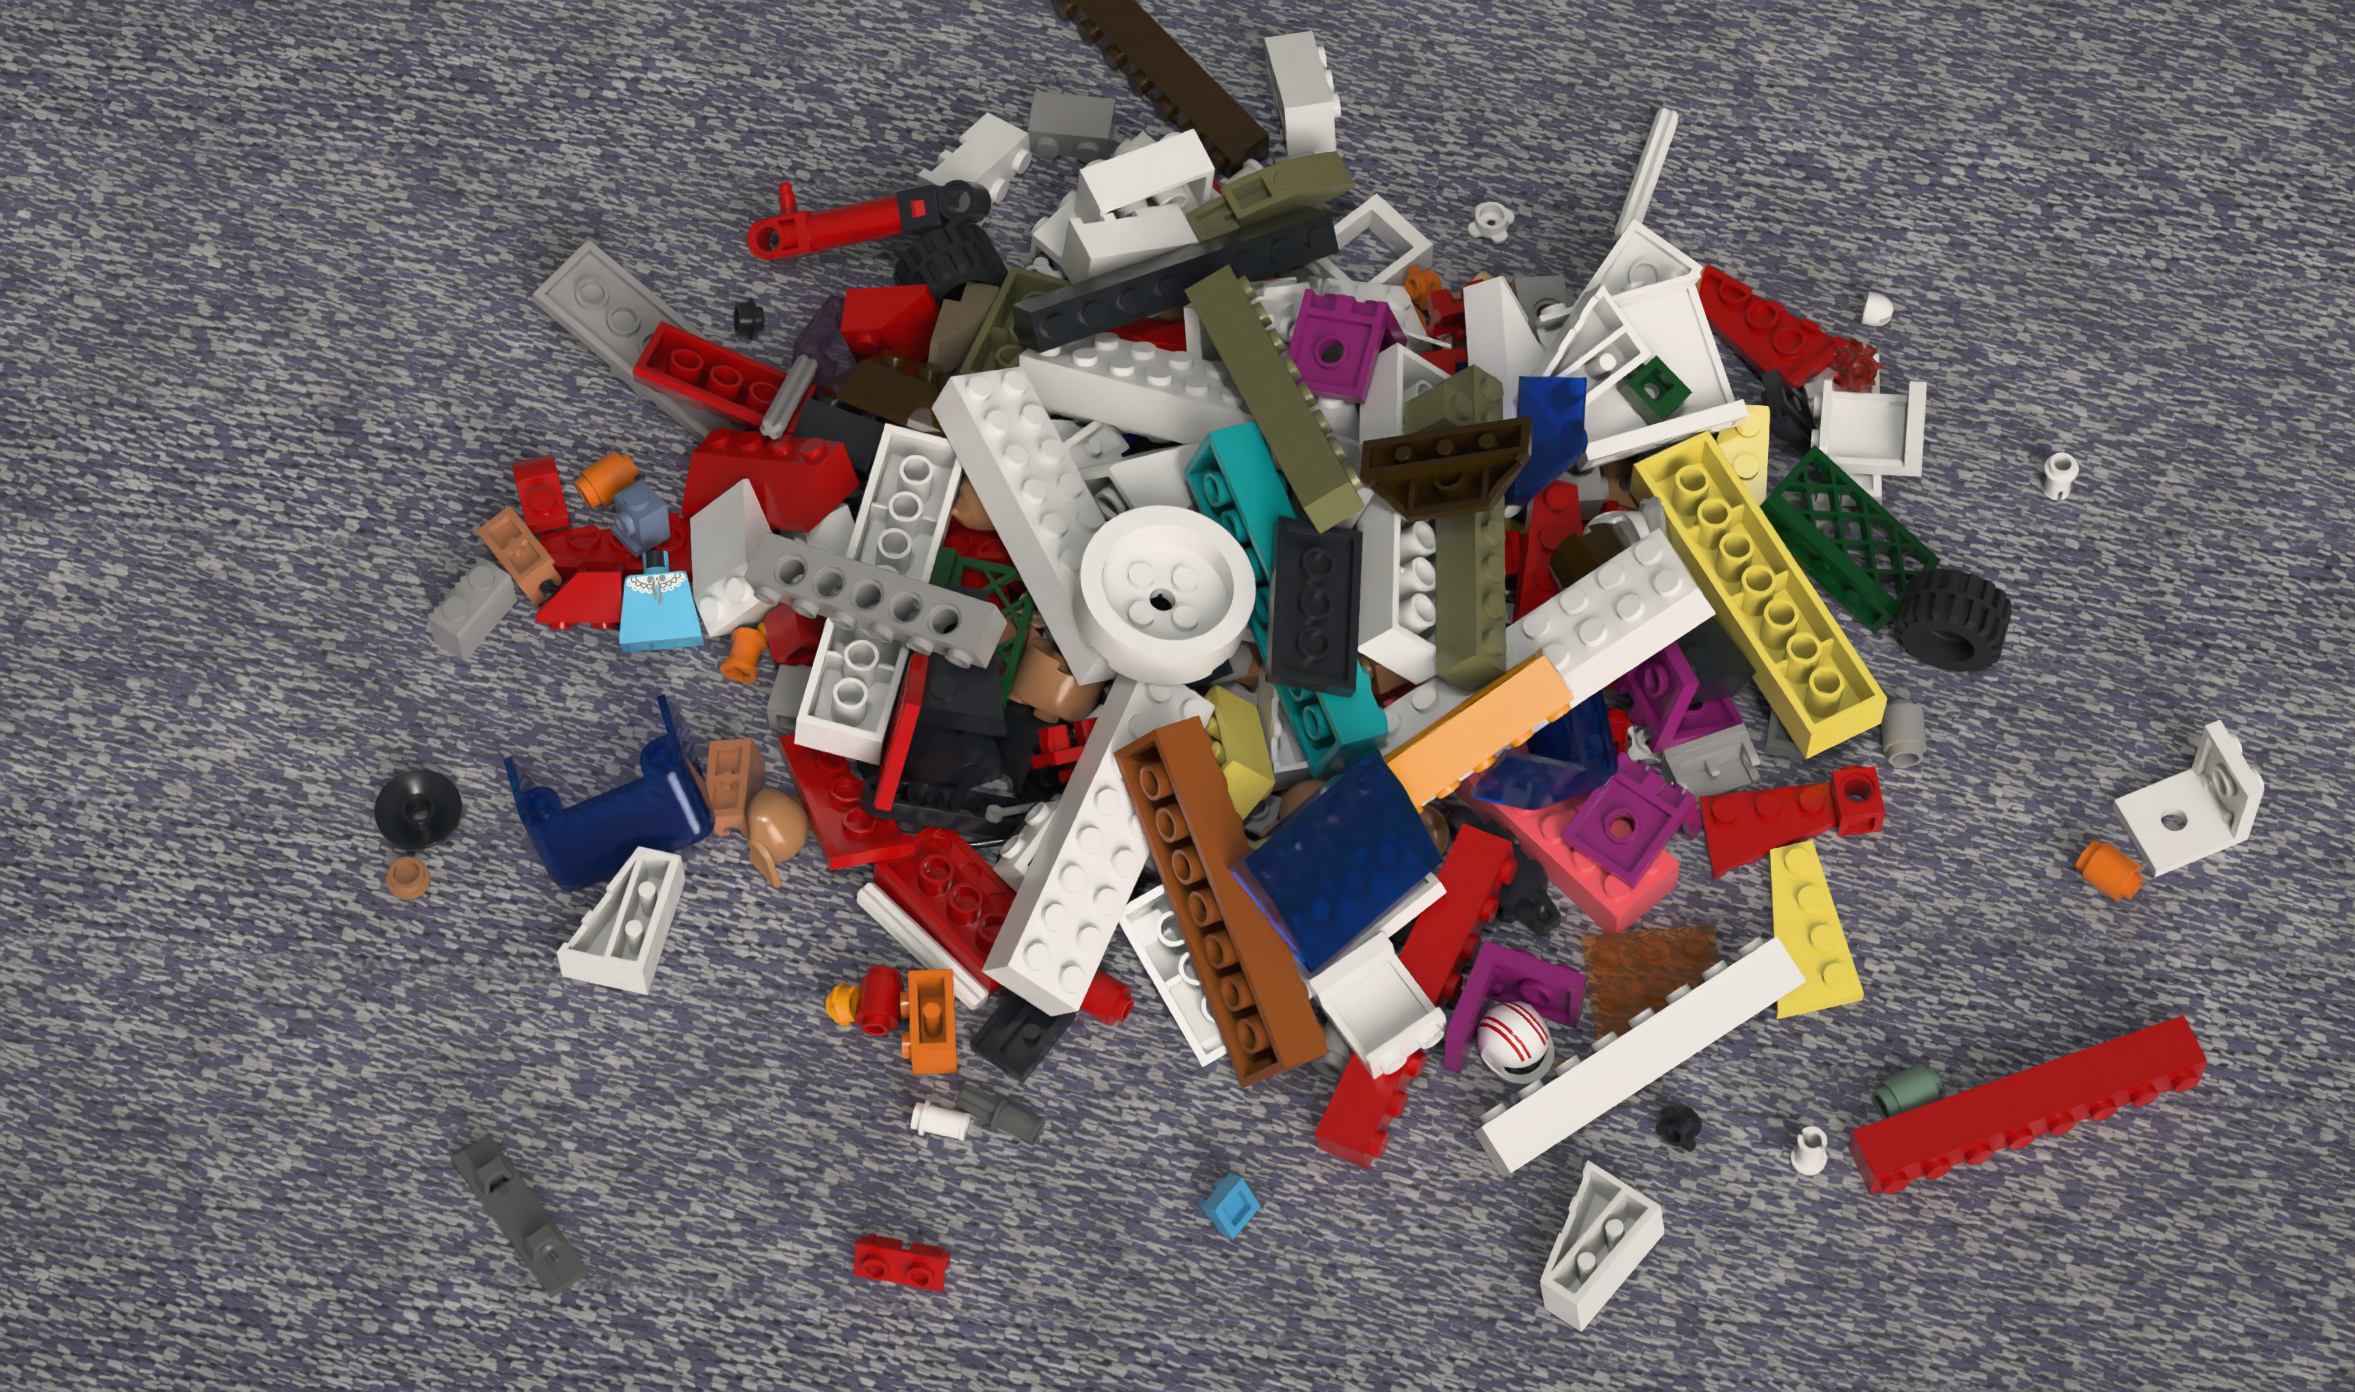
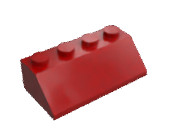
[633,321,817,436]
[681,428,860,533]

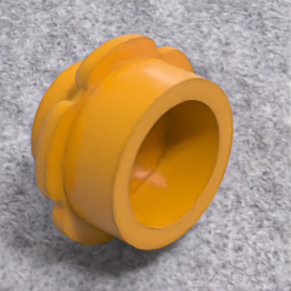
[826,982,859,1027]

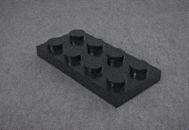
[1265,516,1363,698]

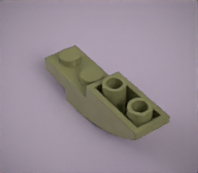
[1186,151,1356,242]

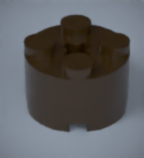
[1549,523,1633,592]

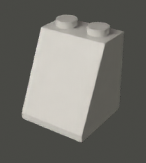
[1078,442,1200,522]

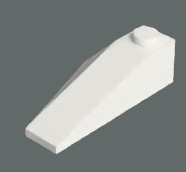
[1463,276,1579,445]
[1118,884,1228,1067]

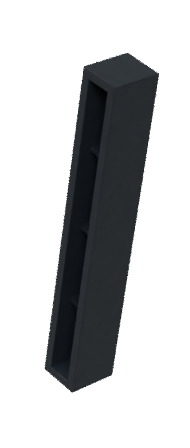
[1011,206,1339,353]

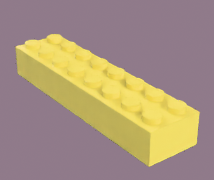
[1629,430,1887,759]

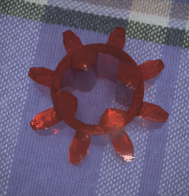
[1826,338,1883,393]

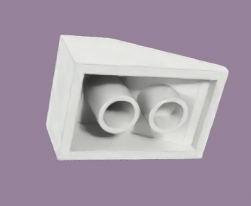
[690,479,794,637]

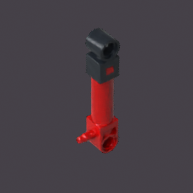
[747,180,991,261]

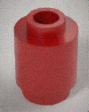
[854,966,904,1036]
[1079,968,1135,1026]

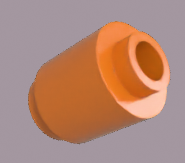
[573,451,639,510]
[2075,839,2144,902]

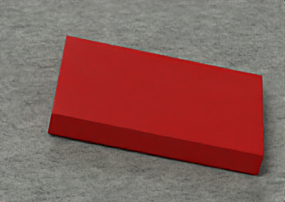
[874,653,929,812]

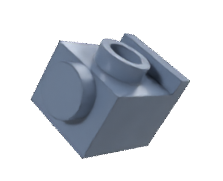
[610,479,671,558]

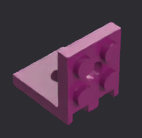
[1287,289,1408,404]
[1615,641,1747,753]
[1560,752,1703,889]
[1444,940,1586,1074]

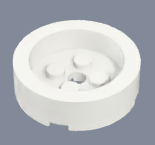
[1072,505,1256,686]

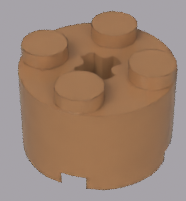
[1010,637,1107,726]

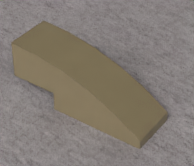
[928,281,1000,373]

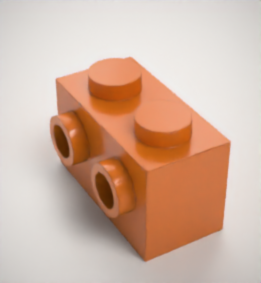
[900,969,958,1075]

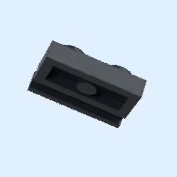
[1761,369,1815,457]
[970,991,1076,1083]

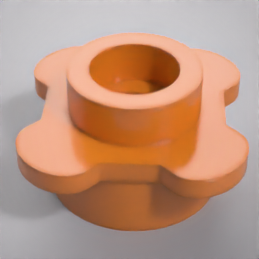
[1404,265,1442,310]

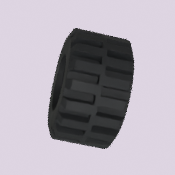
[893,223,1008,310]
[1894,569,2012,672]

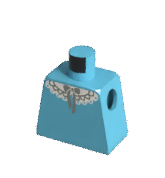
[619,550,704,653]

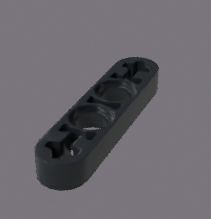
[859,775,1027,839]

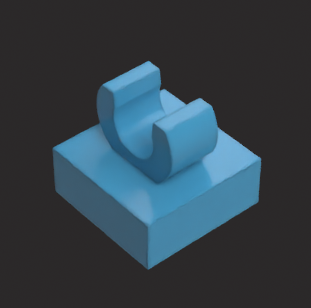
[1197,1173,1261,1239]

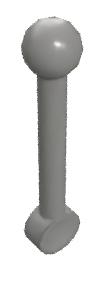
[985,794,1062,823]

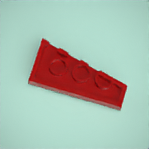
[1512,475,1583,624]

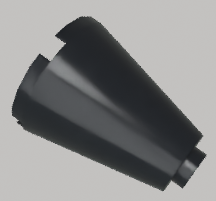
[993,699,1078,804]

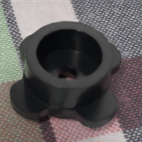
[1656,1105,1702,1152]

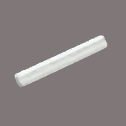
[1614,108,1679,242]
[856,882,989,1011]

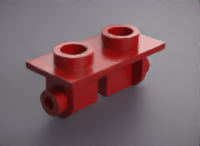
[854,1233,951,1292]

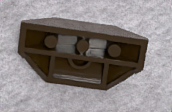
[821,349,953,439]
[1360,416,1533,523]

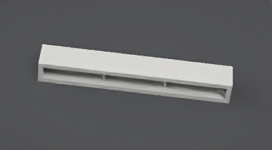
[1473,936,1806,1178]

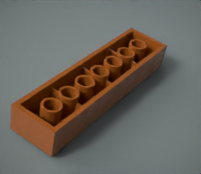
[1113,715,1329,1088]

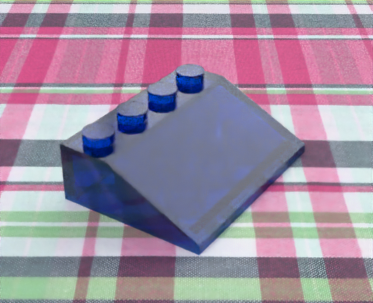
[1227,750,1444,973]

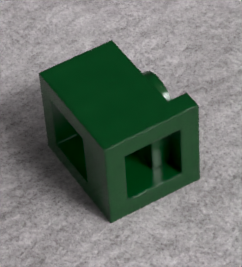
[1619,355,1692,426]

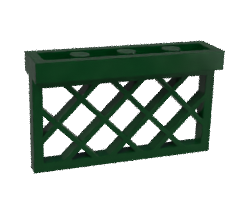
[1759,445,1941,634]
[895,546,1035,737]

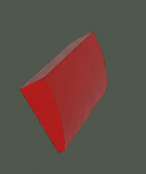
[873,826,1017,998]

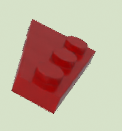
[1698,782,1837,880]

